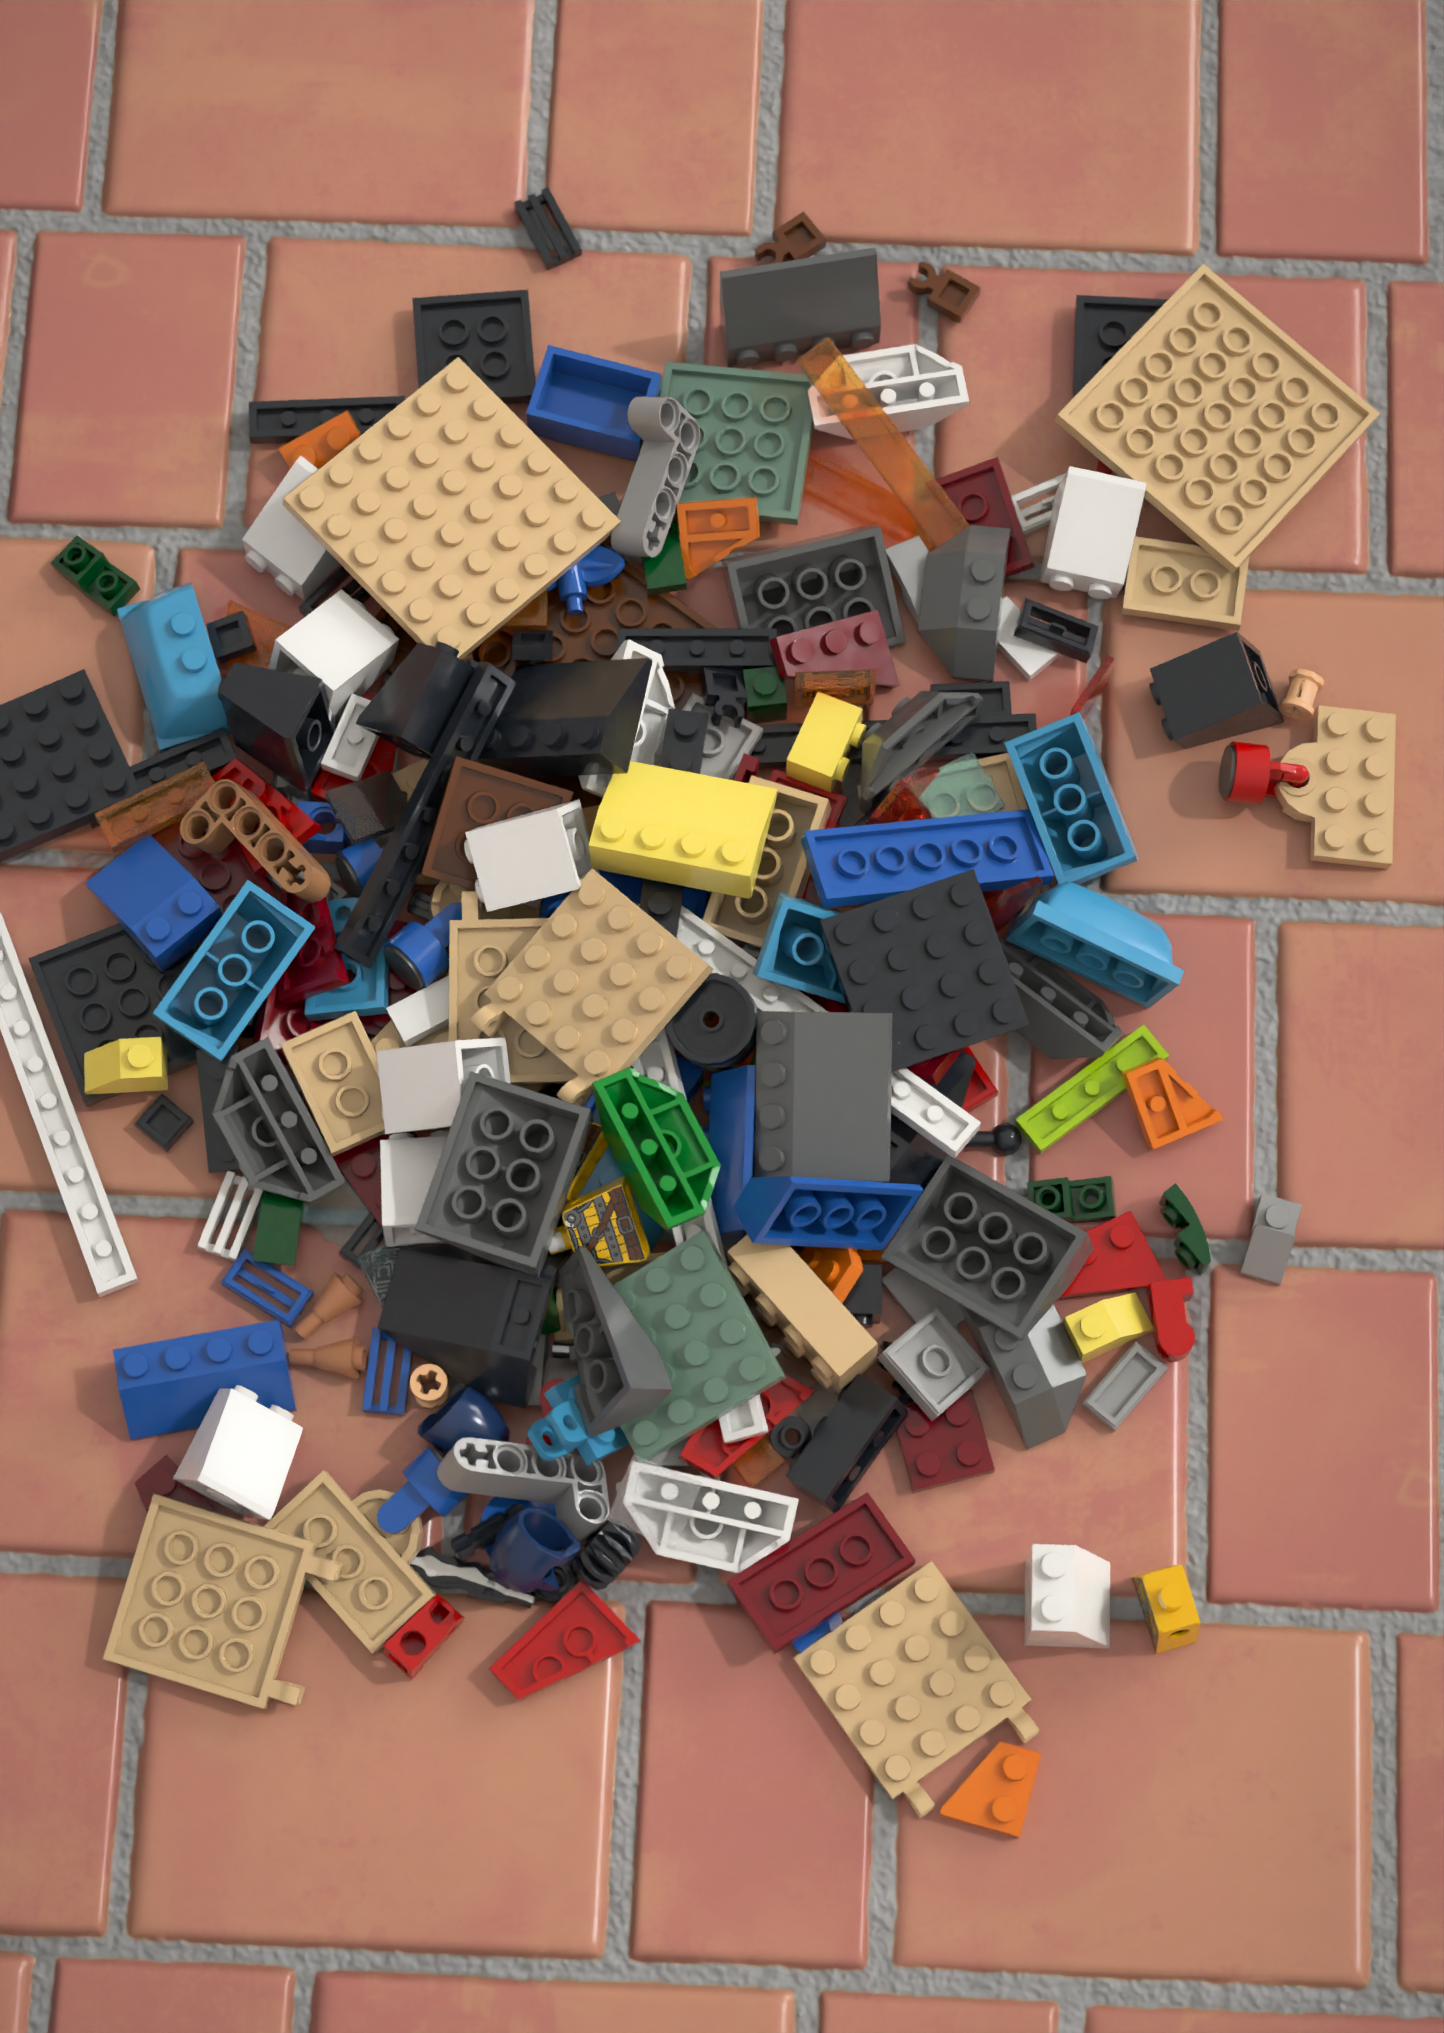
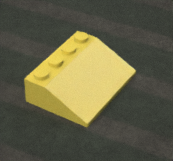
[588,761,778,899]

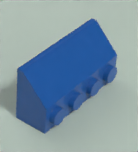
[702,1065,756,1245]
[732,1176,923,1250]
[113,1320,297,1441]

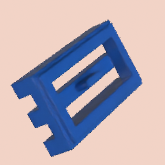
[221,1248,314,1329]
[362,1328,413,1416]

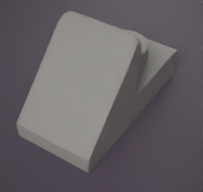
[1240,1193,1302,1285]

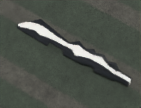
[410,1546,536,1609]

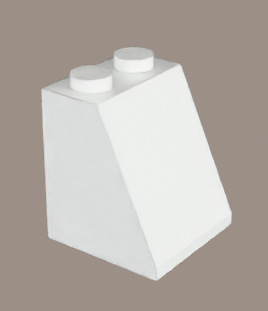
[242,456,340,601]
[1039,466,1147,599]
[269,589,399,723]
[464,799,600,912]
[376,1037,511,1134]
[380,1131,449,1247]
[173,1385,303,1520]
[1024,1544,1110,1648]

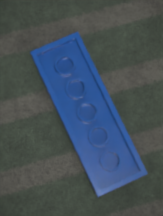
[801,809,1054,908]

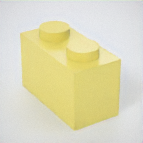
[786,692,866,793]

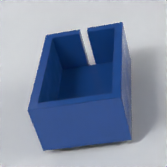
[526,345,661,462]

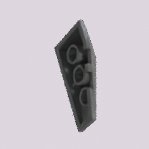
[559,1247,673,1436]

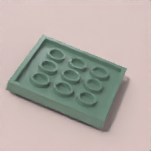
[660,362,819,525]
[563,1230,786,1463]

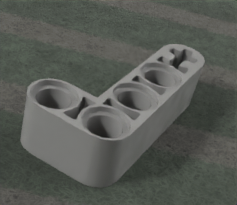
[611,397,700,557]
[437,1437,610,1543]

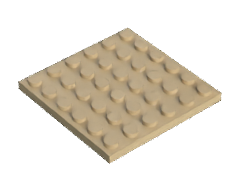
[1054,264,1380,574]
[283,357,621,660]

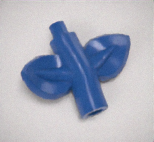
[543,545,625,616]

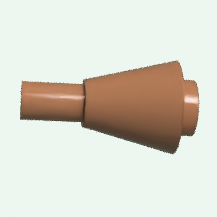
[294,1272,363,1340]
[289,1337,368,1379]

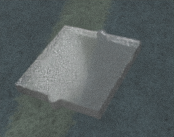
[607,1454,703,1549]

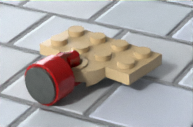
[1219,705,1396,869]

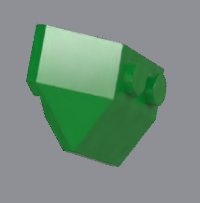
[591,1067,721,1231]

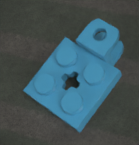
[305,897,389,1021]
[527,1375,630,1466]

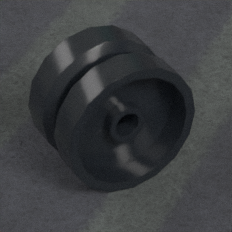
[665,973,759,1071]

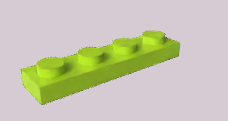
[1015,1024,1169,1155]

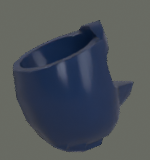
[418,1386,510,1455]
[490,1508,581,1593]

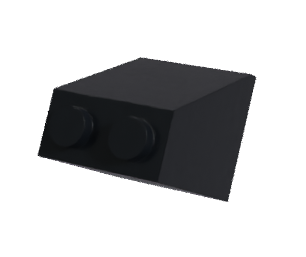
[1149,632,1284,749]
[355,641,479,761]
[218,662,336,792]

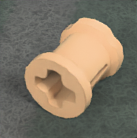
[1278,669,1324,721]
[410,1364,450,1409]

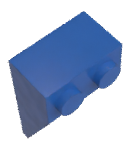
[85,833,223,973]

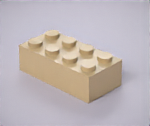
[703,775,831,949]
[727,1235,878,1394]

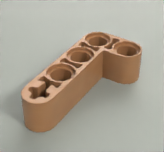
[180,779,331,903]

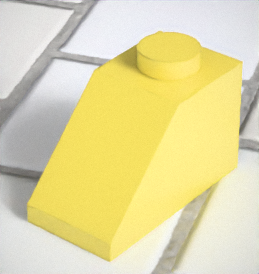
[84,1037,168,1095]
[1063,1293,1154,1364]

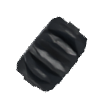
[571,1518,642,1590]

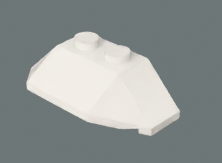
[808,344,969,440]
[578,639,675,798]
[623,1461,799,1573]

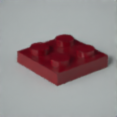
[896,1389,995,1493]

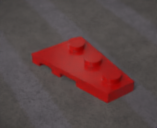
[678,1373,815,1480]
[489,1581,641,1701]

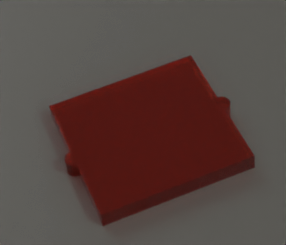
[1070,655,1115,720]

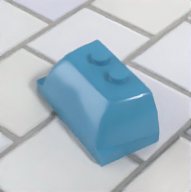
[117,582,232,753]
[1005,712,1139,885]
[152,880,315,1062]
[1005,881,1184,1009]
[753,893,846,1004]

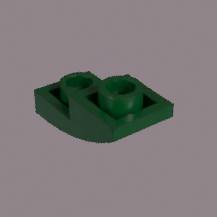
[641,521,687,595]
[51,535,140,617]
[1027,1176,1117,1223]
[1159,1183,1211,1275]
[252,1191,306,1267]

